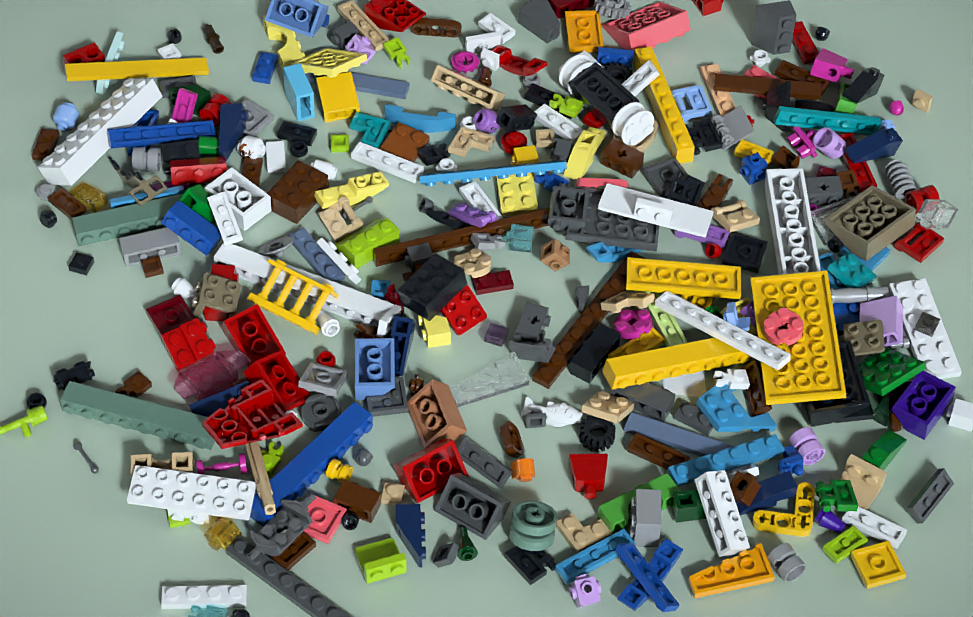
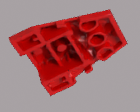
[202,379,303,449]

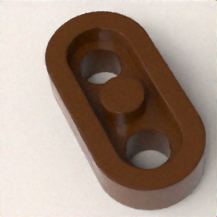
[500,421,525,458]

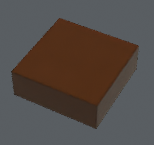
[141,256,164,278]

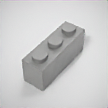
[119,227,181,267]

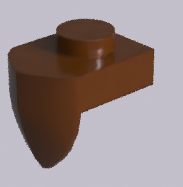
[771,146,800,169]

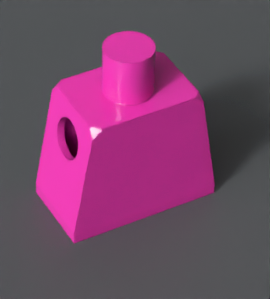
[810,48,854,82]

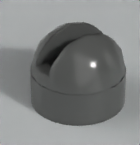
[419,198,434,213]
[355,449,373,466]

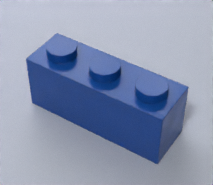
[161,200,222,256]

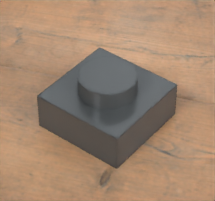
[433,543,459,568]

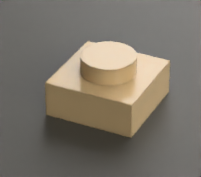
[912,89,933,113]
[535,129,554,148]
[381,482,405,506]

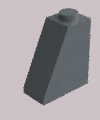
[518,0,560,44]

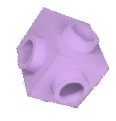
[345,34,376,65]
[569,574,601,608]

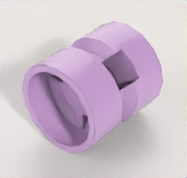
[813,127,846,159]
[789,427,825,465]

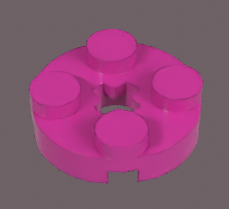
[614,309,653,339]

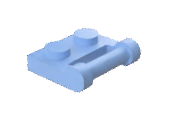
[671,85,712,122]

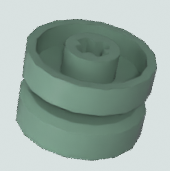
[509,501,558,551]

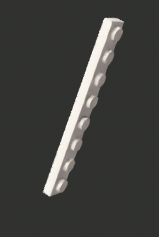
[655,291,791,370]

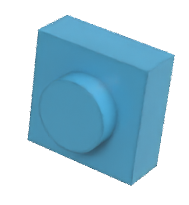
[371,280,391,300]

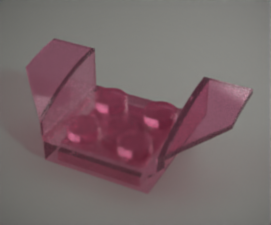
[173,350,251,400]

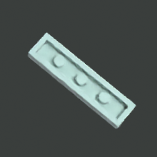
[95,32,125,94]

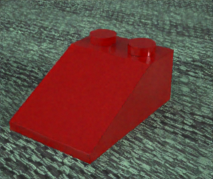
[221,304,286,367]
[243,350,311,413]

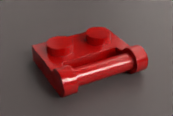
[894,222,944,263]

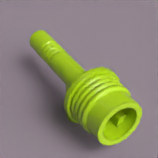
[0,405,48,438]

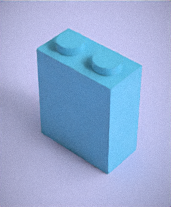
[283,63,315,121]

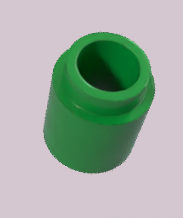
[196,136,219,155]

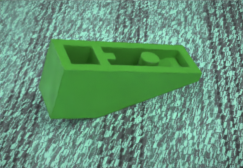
[833,81,857,114]

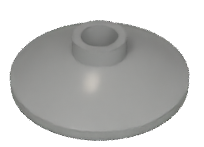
[258,237,294,257]

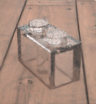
[915,199,958,230]

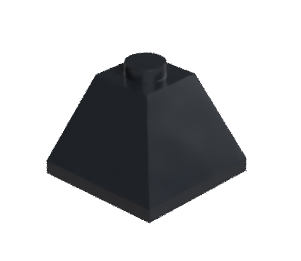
[762,81,791,132]

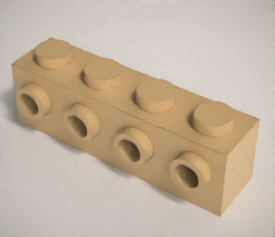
[431,65,505,110]

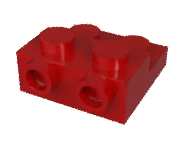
[161,318,216,371]

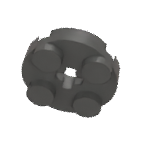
[301,394,341,432]

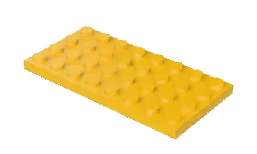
[751,271,846,405]

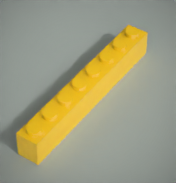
[633,46,695,164]
[602,337,751,389]

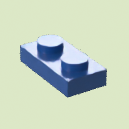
[598,47,634,68]
[252,52,278,84]

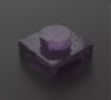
[484,323,509,347]

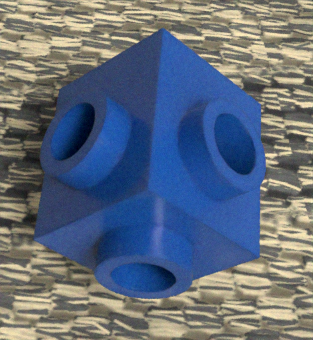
[740,152,767,185]

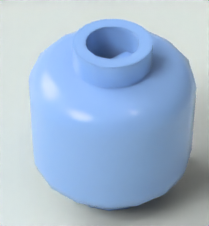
[53,103,79,131]

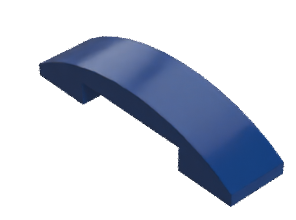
[617,538,683,611]

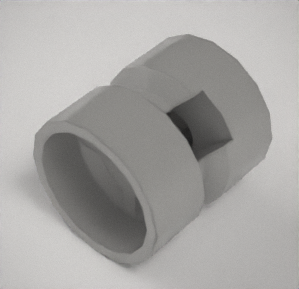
[132,147,161,172]
[768,543,807,583]

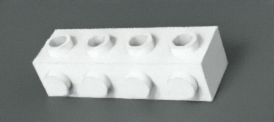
[695,470,750,557]

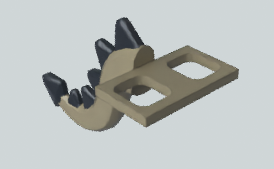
[111,160,167,207]

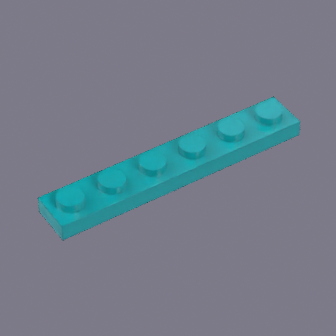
[773,106,881,135]

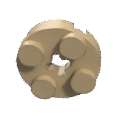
[454,248,492,278]

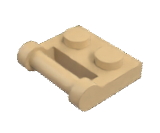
[318,196,363,243]
[711,200,760,233]

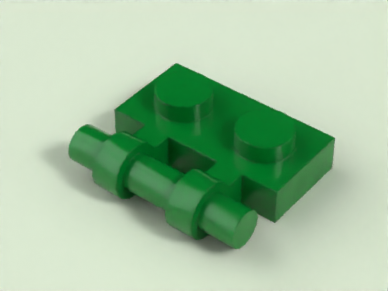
[815,479,858,512]

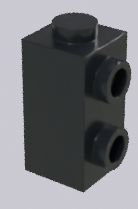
[496,104,538,132]

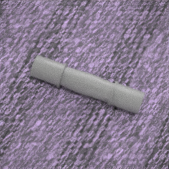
[830,286,889,304]

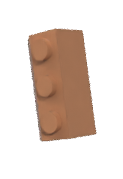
[407,379,467,448]

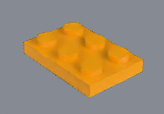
[565,10,604,53]

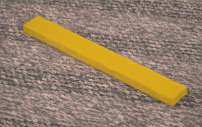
[65,58,209,81]

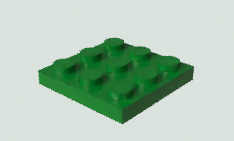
[858,347,926,396]

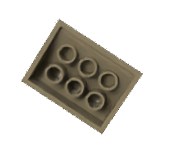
[824,185,916,261]

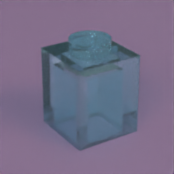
[506,224,534,253]

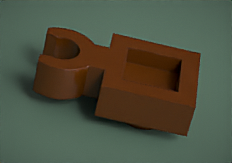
[835,170,859,202]
[115,371,152,397]

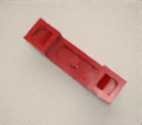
[491,45,548,76]

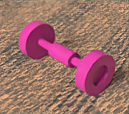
[196,453,247,475]

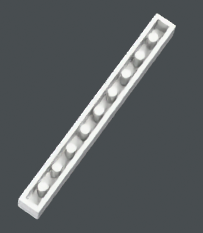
[214,242,394,327]

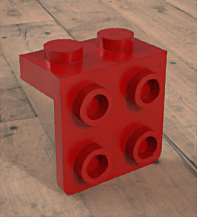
[441,285,487,336]

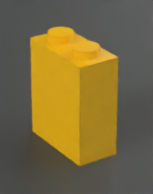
[316,72,360,122]

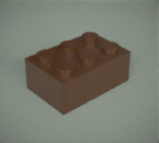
[267,160,329,224]

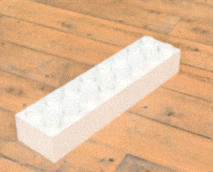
[38,78,162,186]
[764,169,821,275]

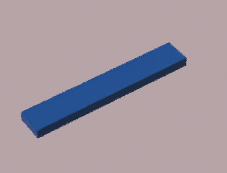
[107,120,217,149]

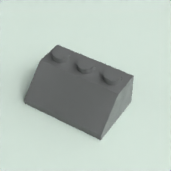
[751,0,796,55]
[434,473,511,540]

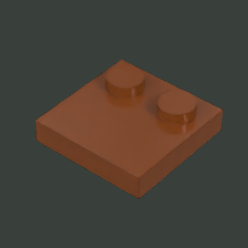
[380,122,430,163]

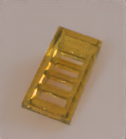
[69,182,108,213]

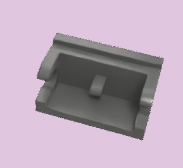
[508,334,556,363]

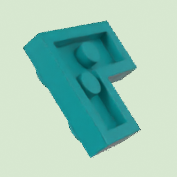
[350,112,390,149]

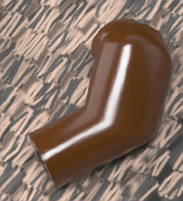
[889,411,901,432]

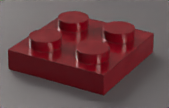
[146,295,196,337]

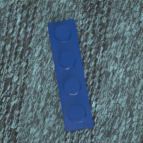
[615,543,680,612]

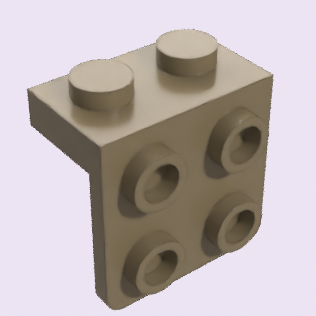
[191,272,241,317]
[841,320,885,357]

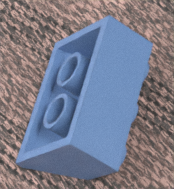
[265,0,329,38]
[355,338,395,400]

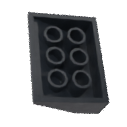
[804,341,870,427]

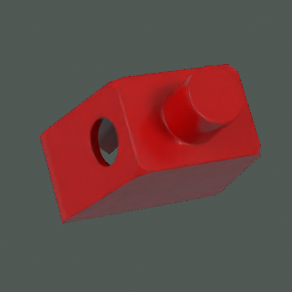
[568,454,608,500]

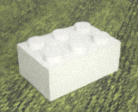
[205,168,271,231]

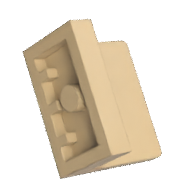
[829,454,887,510]

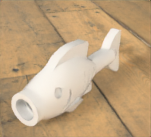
[521,397,583,427]

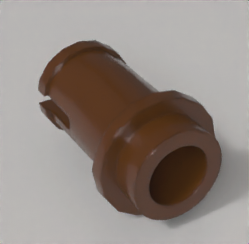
[478,67,492,87]

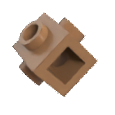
[540,238,570,272]

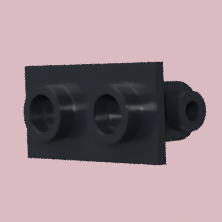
[53,361,95,391]

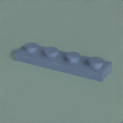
[288,227,345,282]

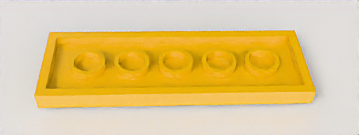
[626,257,741,299]

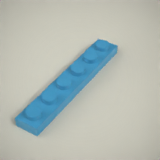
[667,434,785,487]

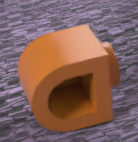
[510,458,535,482]

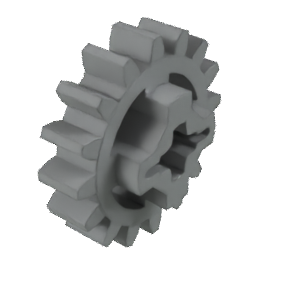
[593,0,631,19]

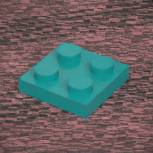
[827,252,877,288]

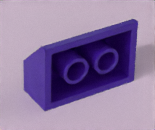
[892,370,956,440]

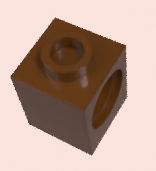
[730,471,761,507]

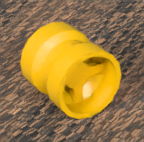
[326,459,353,484]

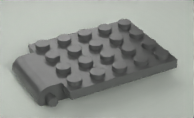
[548,183,661,252]

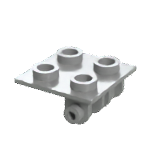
[711,105,755,150]

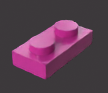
[172,88,198,123]

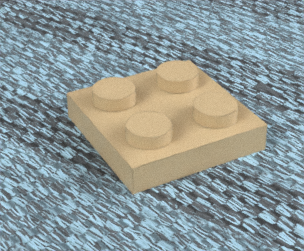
[581,391,634,424]

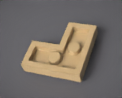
[448,126,495,157]
[601,291,655,313]
[556,513,612,554]

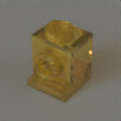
[204,516,242,551]

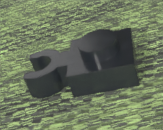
[417,143,451,166]

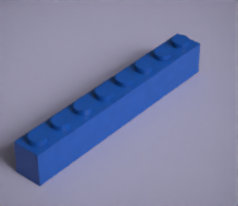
[250,402,373,527]

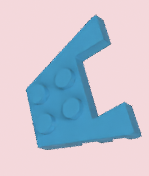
[696,385,777,432]

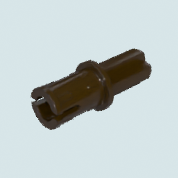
[203,24,224,54]

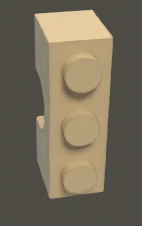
[131,452,194,477]

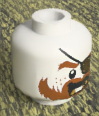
[237,135,266,159]

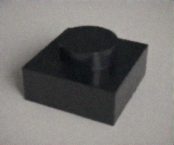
[68,252,94,276]

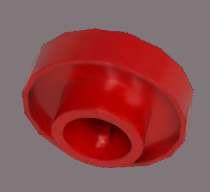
[501,131,527,155]

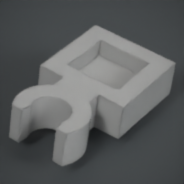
[470,233,506,251]

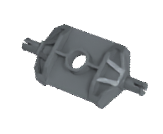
[246,493,316,562]

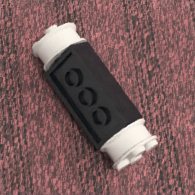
[559,54,654,145]

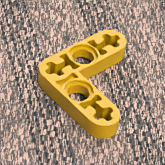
[752,482,815,537]

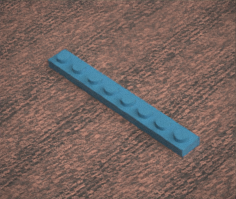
[419,160,567,186]

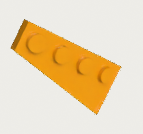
[688,543,775,598]

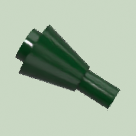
[457,527,478,561]

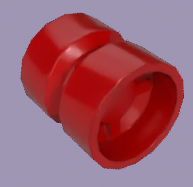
[199,93,231,127]
[905,185,940,214]

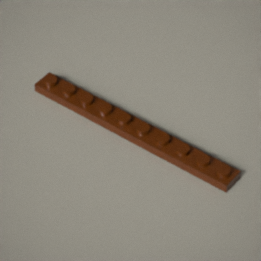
[373,208,550,267]
[532,251,646,389]

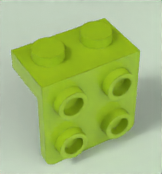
[355,538,407,584]

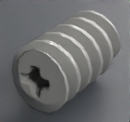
[884,159,917,199]

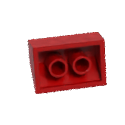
[393,438,469,503]

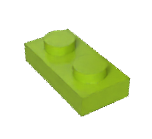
[822,526,868,564]

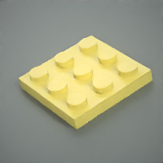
[292,48,367,78]

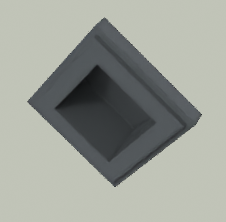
[575,285,589,314]
[524,413,546,428]

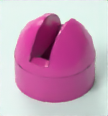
[888,100,904,116]

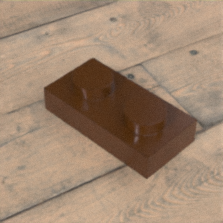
[32,128,60,161]
[272,532,316,571]

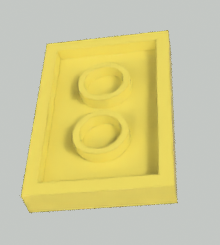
[496,172,538,217]

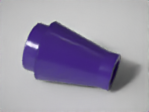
[814,508,847,534]

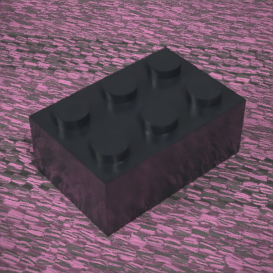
[397,253,467,321]

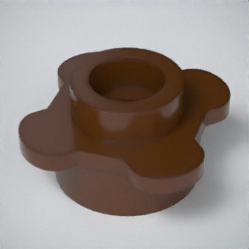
[408,374,424,397]

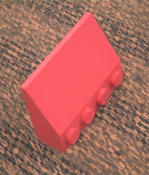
[602,1,691,55]

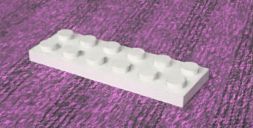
[888,278,962,379]

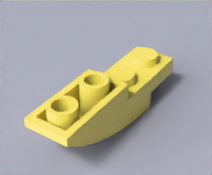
[564,127,606,180]
[314,171,389,209]

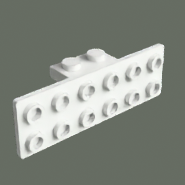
[598,184,714,237]
[127,465,256,524]

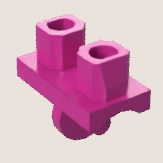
[787,127,818,159]

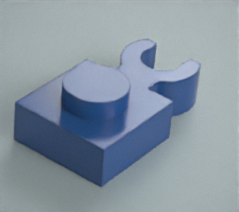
[534,171,569,193]

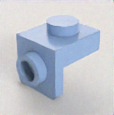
[723,302,750,331]

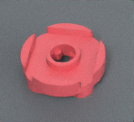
[764,308,803,345]

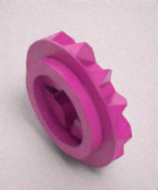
[451,51,479,74]

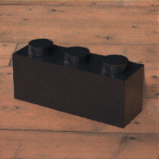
[569,324,621,384]

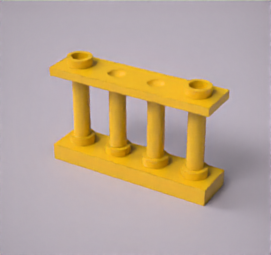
[247,259,339,336]

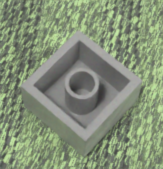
[630,489,661,547]

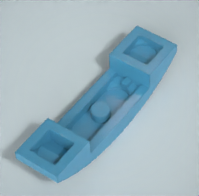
[385,104,456,133]
[586,242,642,263]

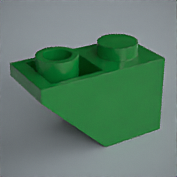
[179,184,216,224]

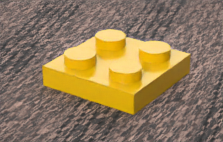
[850,541,906,589]

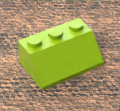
[334,218,400,269]

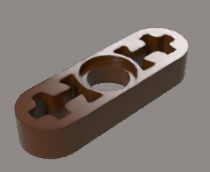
[411,18,462,38]

